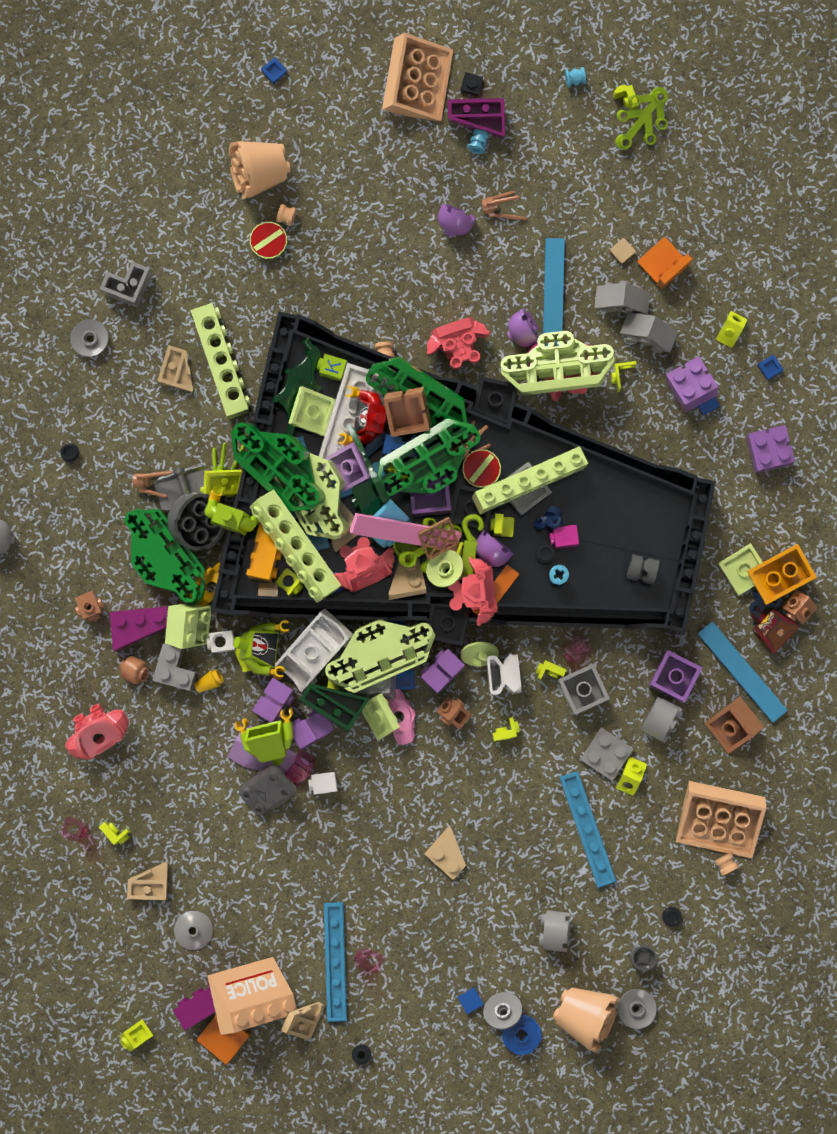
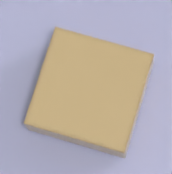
[609,238,636,265]
[258,583,278,596]

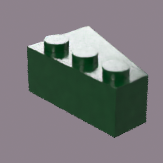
[351,479,384,547]
[298,683,370,732]

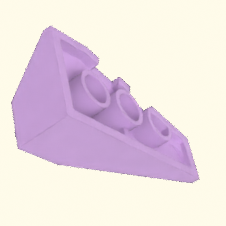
[227,725,313,781]

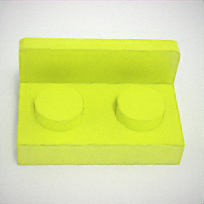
[200,470,242,497]

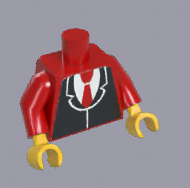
[338,386,386,446]

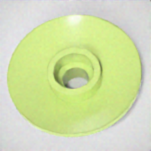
[426,550,464,587]

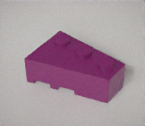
[448,98,505,139]
[110,606,168,652]
[172,983,216,1031]

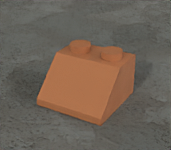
[705,696,764,754]

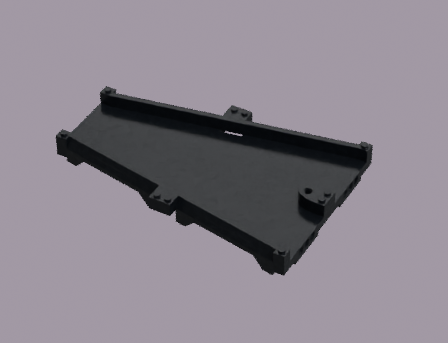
[210,311,716,648]

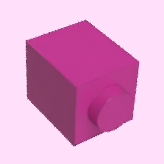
[549,525,579,549]

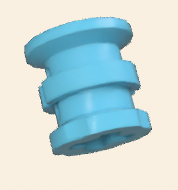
[565,67,586,88]
[467,129,489,154]
[549,565,569,585]

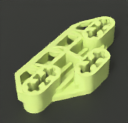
[501,331,616,395]
[274,438,349,540]
[325,619,435,693]

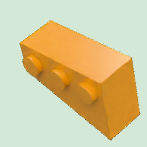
[246,523,285,583]

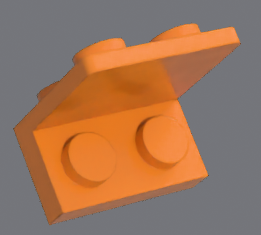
[637,237,692,289]
[197,1015,251,1064]

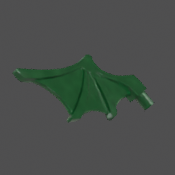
[272,338,322,436]
[348,424,389,502]

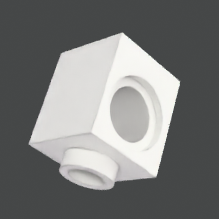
[207,630,236,654]
[308,772,338,794]

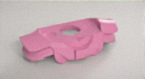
[387,689,416,745]

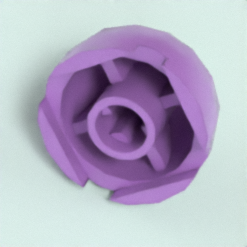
[438,203,476,237]
[507,308,541,347]
[476,530,514,567]

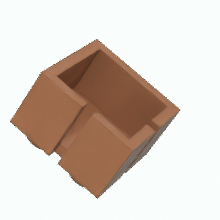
[383,387,432,437]

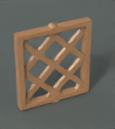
[417,517,459,561]

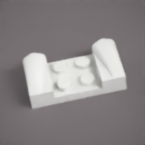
[275,609,353,692]

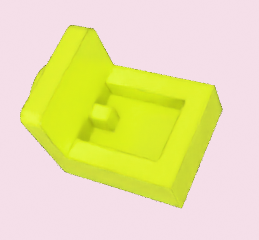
[490,514,514,537]

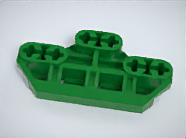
[366,356,468,439]
[377,419,480,497]
[231,422,325,511]
[124,509,207,605]

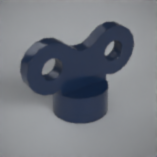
[534,506,563,529]
[749,590,782,613]

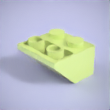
[165,604,211,649]

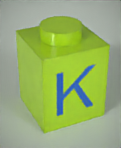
[317,354,347,382]

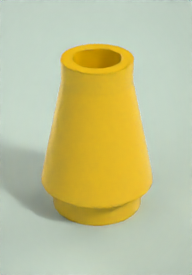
[194,669,224,694]

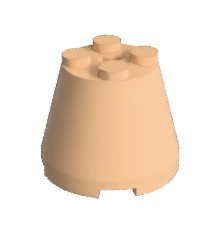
[229,141,290,199]
[553,987,620,1053]

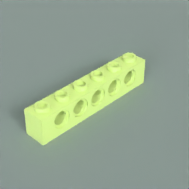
[191,303,251,420]
[472,446,588,514]
[250,490,341,603]

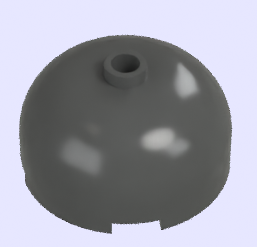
[168,492,225,551]

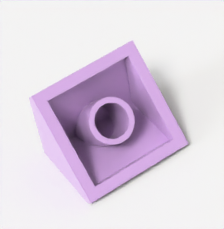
[325,442,371,492]

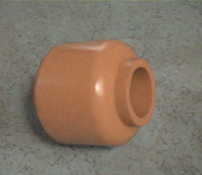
[119,656,149,684]

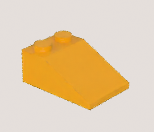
[747,544,817,605]

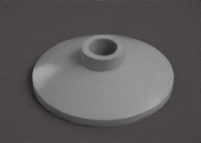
[70,319,108,357]
[174,911,213,950]
[618,989,656,1029]
[483,992,522,1030]

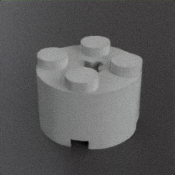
[641,697,682,743]
[539,910,571,952]

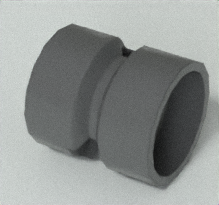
[627,554,659,585]
[629,944,657,971]

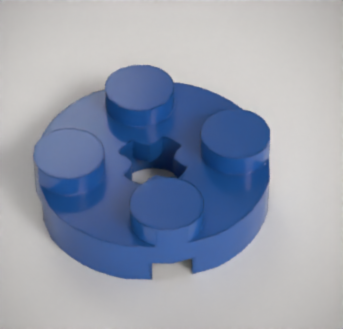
[502,1014,541,1055]

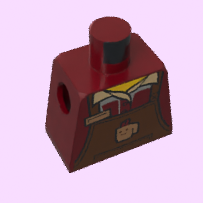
[750,608,799,654]

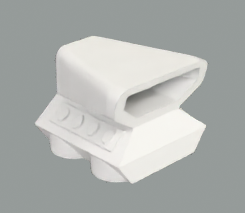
[487,654,521,695]

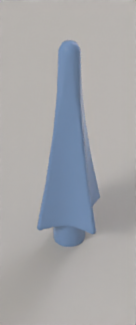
[361,431,386,459]

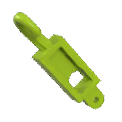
[460,514,484,580]

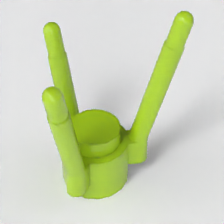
[212,443,245,471]

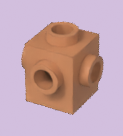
[782,590,818,625]
[75,591,105,622]
[436,697,472,729]

